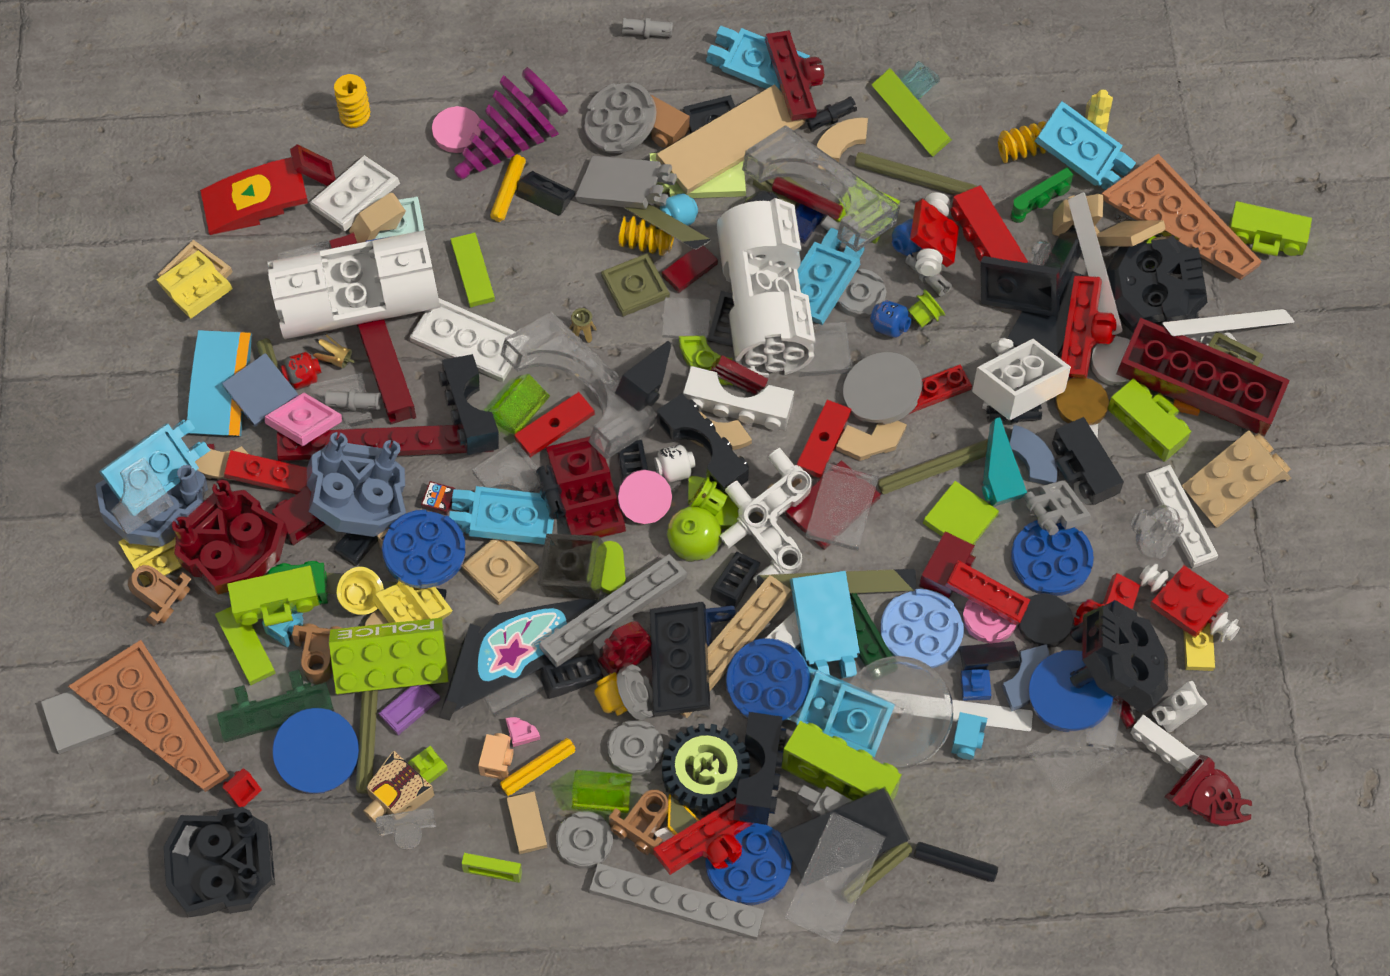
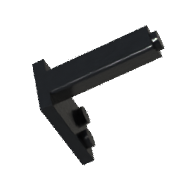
[980,229,1082,317]

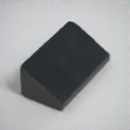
[517,171,576,216]
[959,641,1020,671]

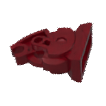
[598,621,651,675]
[1164,755,1252,826]

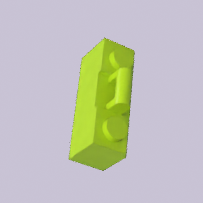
[1229,201,1312,257]
[1108,378,1191,462]
[227,566,319,627]

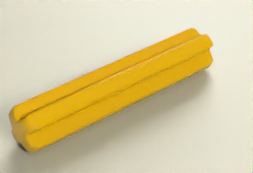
[490,154,526,222]
[500,738,576,796]

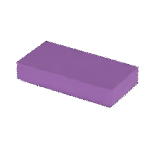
[379,684,440,735]

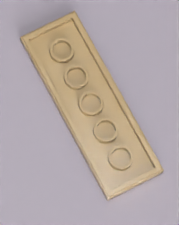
[656,84,806,194]

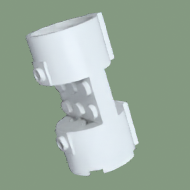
[717,198,815,377]
[267,230,440,339]

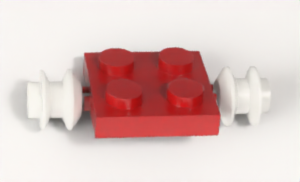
[910,193,959,276]
[1139,564,1240,642]

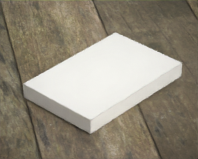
[309,155,400,231]

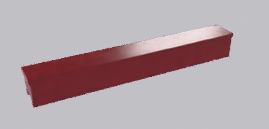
[329,232,416,424]

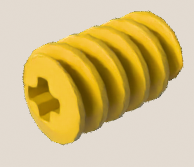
[334,74,371,128]
[998,121,1046,163]
[619,216,674,256]

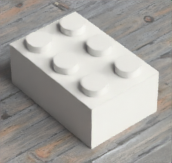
[972,339,1071,420]

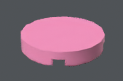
[432,106,482,153]
[617,469,672,524]
[963,600,1016,643]

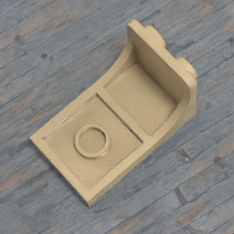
[1182,430,1291,528]

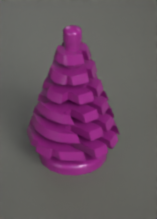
[454,67,568,179]

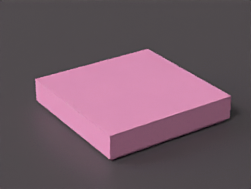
[265,393,342,446]

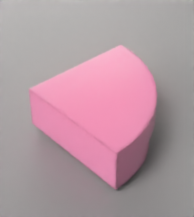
[505,717,540,747]

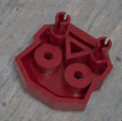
[172,480,288,595]

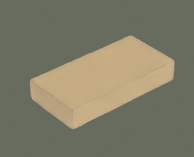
[507,791,547,854]

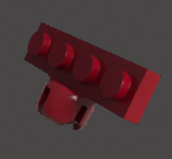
[765,30,825,121]

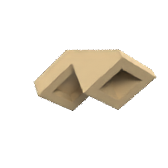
[349,193,406,243]
[1052,194,1103,236]

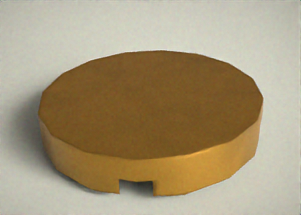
[1055,378,1109,425]

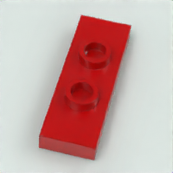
[224,450,307,494]
[945,560,1030,625]

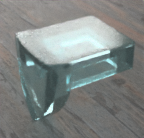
[901,61,940,100]

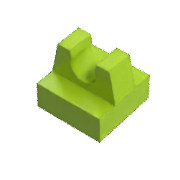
[408,746,448,784]

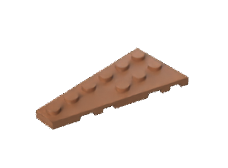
[1101,154,1262,280]
[68,640,229,792]

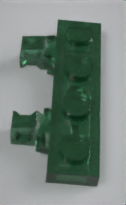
[217,669,334,743]

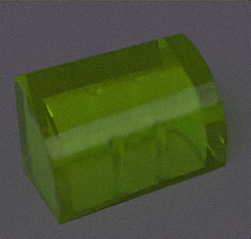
[488,374,550,434]
[571,770,632,813]

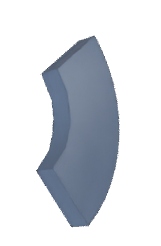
[1010,425,1057,485]
[1002,644,1049,712]

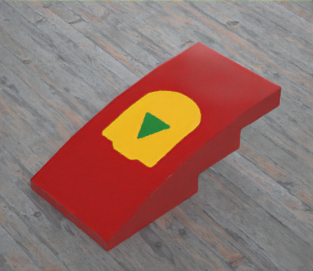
[200,157,308,235]

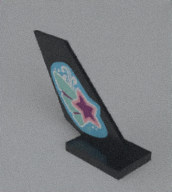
[439,595,604,721]

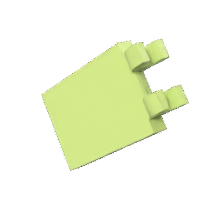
[650,153,746,198]

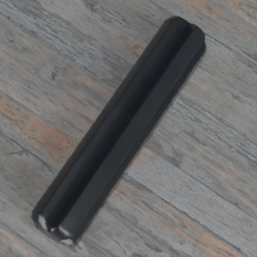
[914,842,998,882]

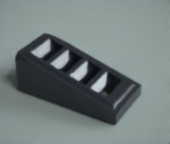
[707,291,734,347]
[616,440,648,484]
[710,551,761,608]
[539,654,604,699]

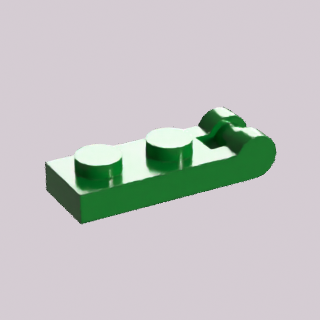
[1010,168,1073,223]

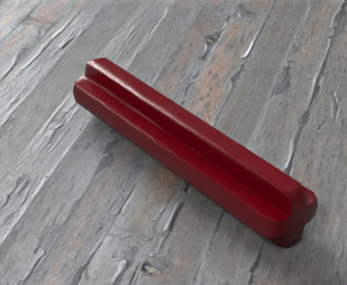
[772,177,843,219]

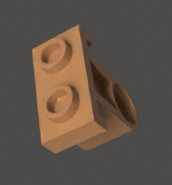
[128,565,191,626]
[292,623,341,685]
[609,790,668,857]

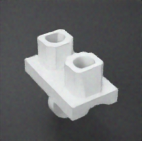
[1152,681,1208,733]

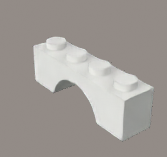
[683,366,794,430]

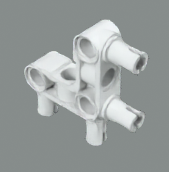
[719,448,811,585]

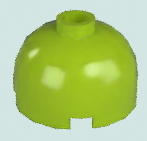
[667,506,722,562]

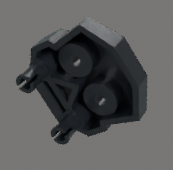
[1106,235,1208,333]
[1070,600,1168,713]
[164,807,276,917]

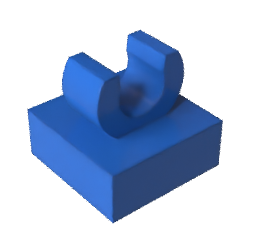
[960,669,992,701]

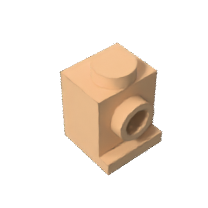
[478,733,514,780]

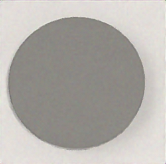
[584,82,657,153]
[843,352,923,424]

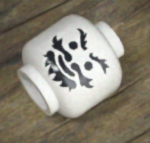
[654,445,695,483]

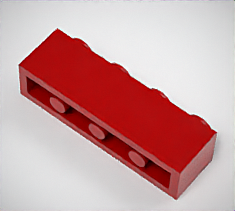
[950,185,1030,264]

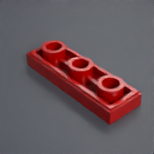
[909,364,972,414]
[514,392,595,458]
[797,399,852,478]

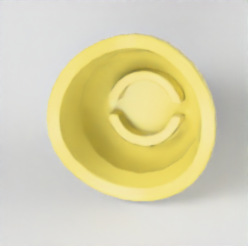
[336,567,384,615]

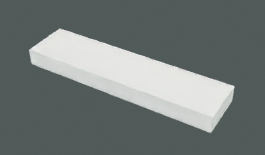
[1145,465,1218,568]

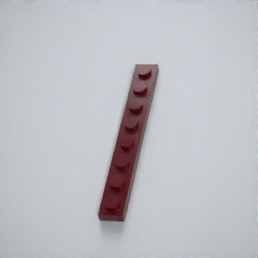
[277,425,494,461]

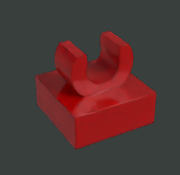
[222,768,262,807]

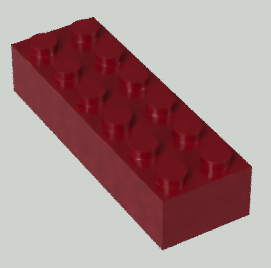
[1116,318,1290,437]

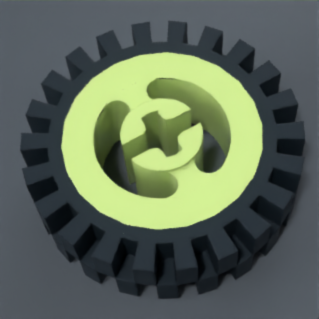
[662,724,750,815]

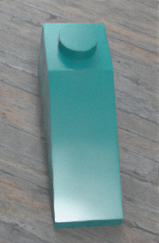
[982,417,1027,507]

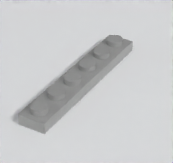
[539,554,687,667]
[589,863,765,940]

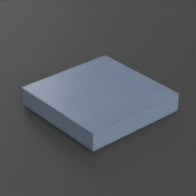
[222,353,298,427]

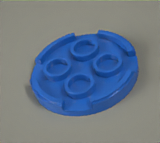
[382,510,465,588]
[1011,520,1094,596]
[726,638,810,720]
[1029,650,1114,732]
[273,708,359,794]
[705,823,792,905]

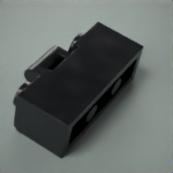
[1052,417,1124,505]

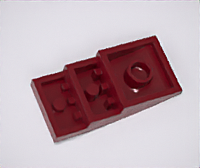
[546,434,626,544]

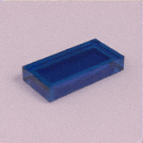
[795,204,825,244]

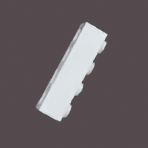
[1130,715,1199,774]

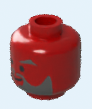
[281,352,322,390]

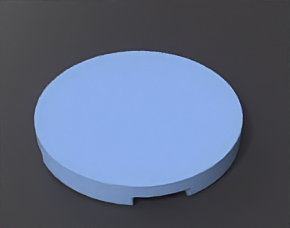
[880,589,964,669]

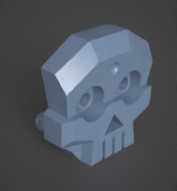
[307,432,406,537]
[95,436,208,547]

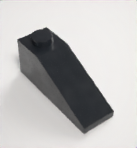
[615,341,672,412]

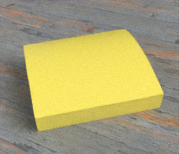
[156,250,232,319]
[119,537,182,587]
[372,581,453,623]

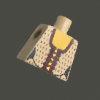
[363,751,434,823]

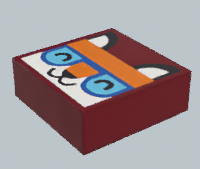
[421,481,456,515]

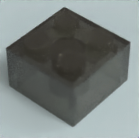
[538,534,607,600]

